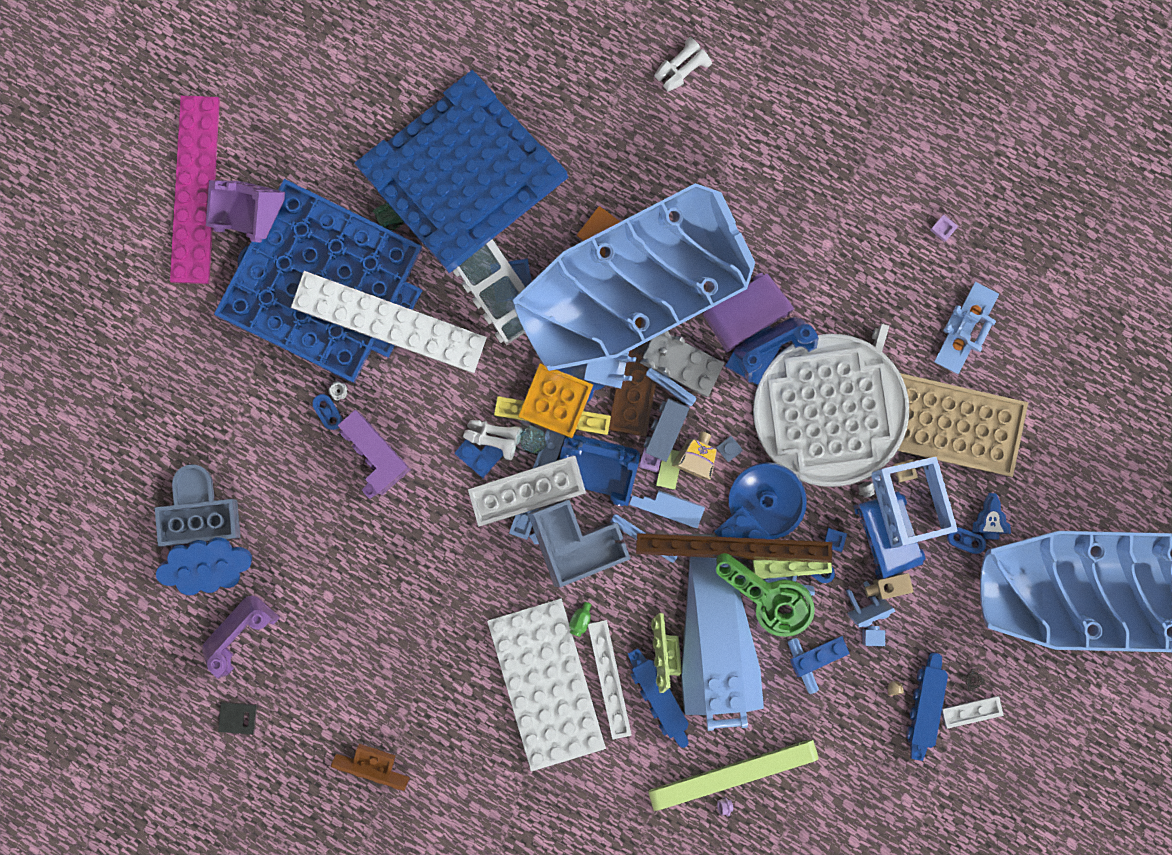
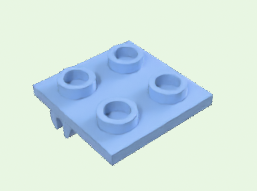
[584,351,636,389]
[846,581,895,627]

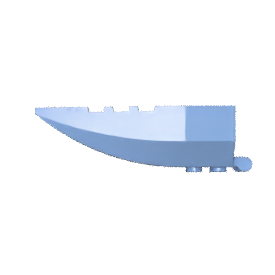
[681,557,764,731]

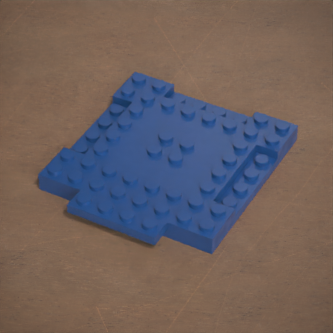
[214,179,423,384]

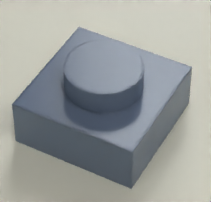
[716,436,743,463]

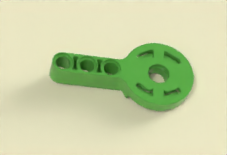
[716,553,815,637]

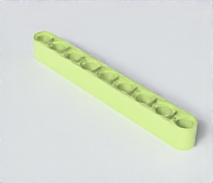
[648,740,819,811]

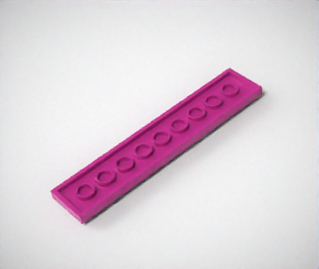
[170,96,220,284]

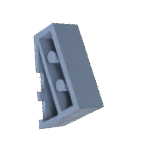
[643,398,690,462]

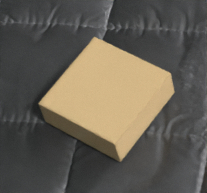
[893,459,918,483]

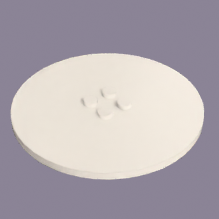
[753,334,909,487]

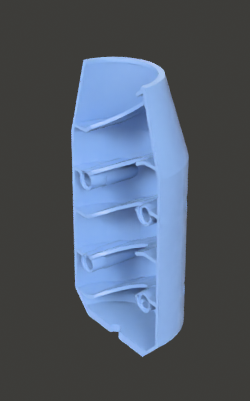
[512,183,755,371]
[980,531,1172,652]

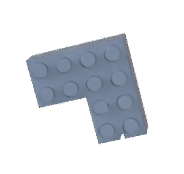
[528,500,631,587]

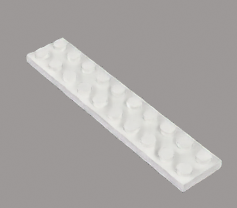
[291,271,487,373]

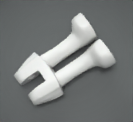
[654,37,712,92]

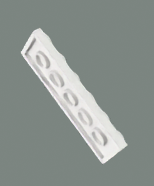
[468,456,586,527]

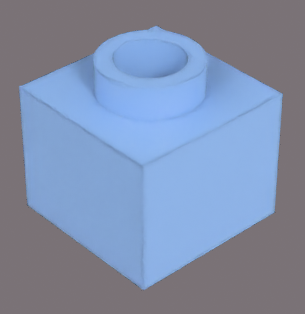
[862,626,885,646]

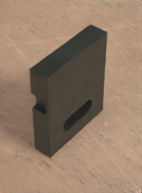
[218,702,257,735]

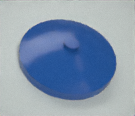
[729,462,807,539]

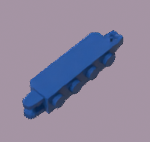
[628,648,689,748]
[906,652,948,761]

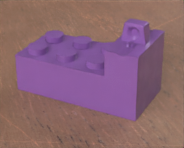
[338,410,411,499]

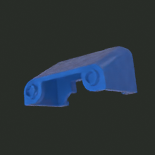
[734,317,819,383]
[559,434,640,506]
[853,491,926,579]

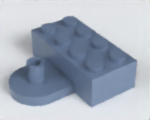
[155,464,241,547]

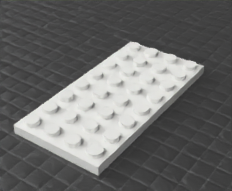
[487,598,606,771]

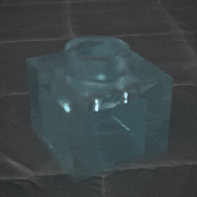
[520,425,546,454]

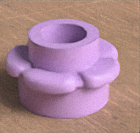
[717,797,733,817]

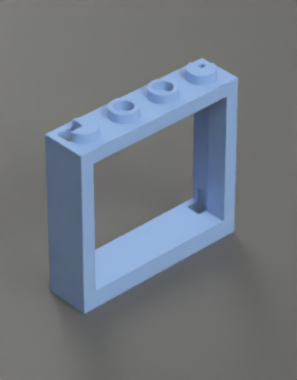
[871,457,958,548]

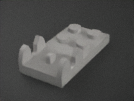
[640,331,724,397]

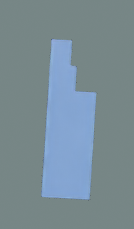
[629,490,705,528]

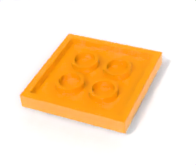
[518,364,593,438]

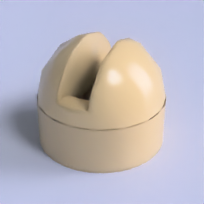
[887,681,904,696]

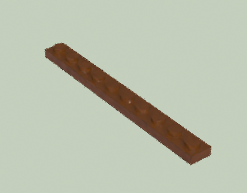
[636,533,832,563]

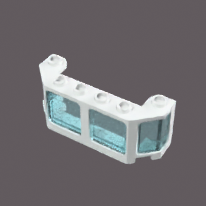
[453,239,525,345]

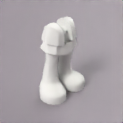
[463,420,522,460]

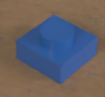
[824,528,847,552]

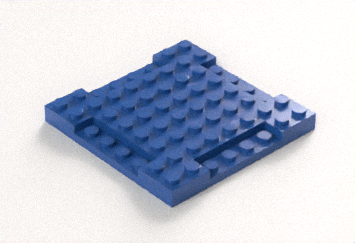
[355,70,569,273]

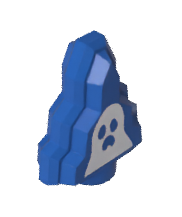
[972,493,1011,540]

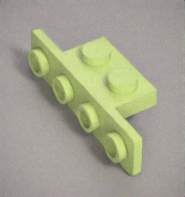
[651,613,682,693]

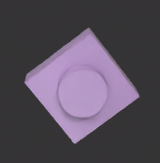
[930,215,958,242]
[639,448,661,472]

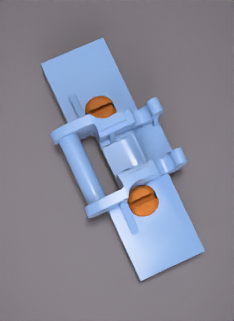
[934,282,999,374]

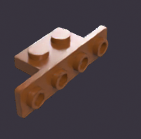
[331,744,410,791]

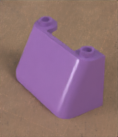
[206,180,285,242]
[703,273,794,353]
[202,596,280,679]

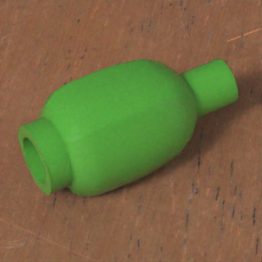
[569,602,592,637]

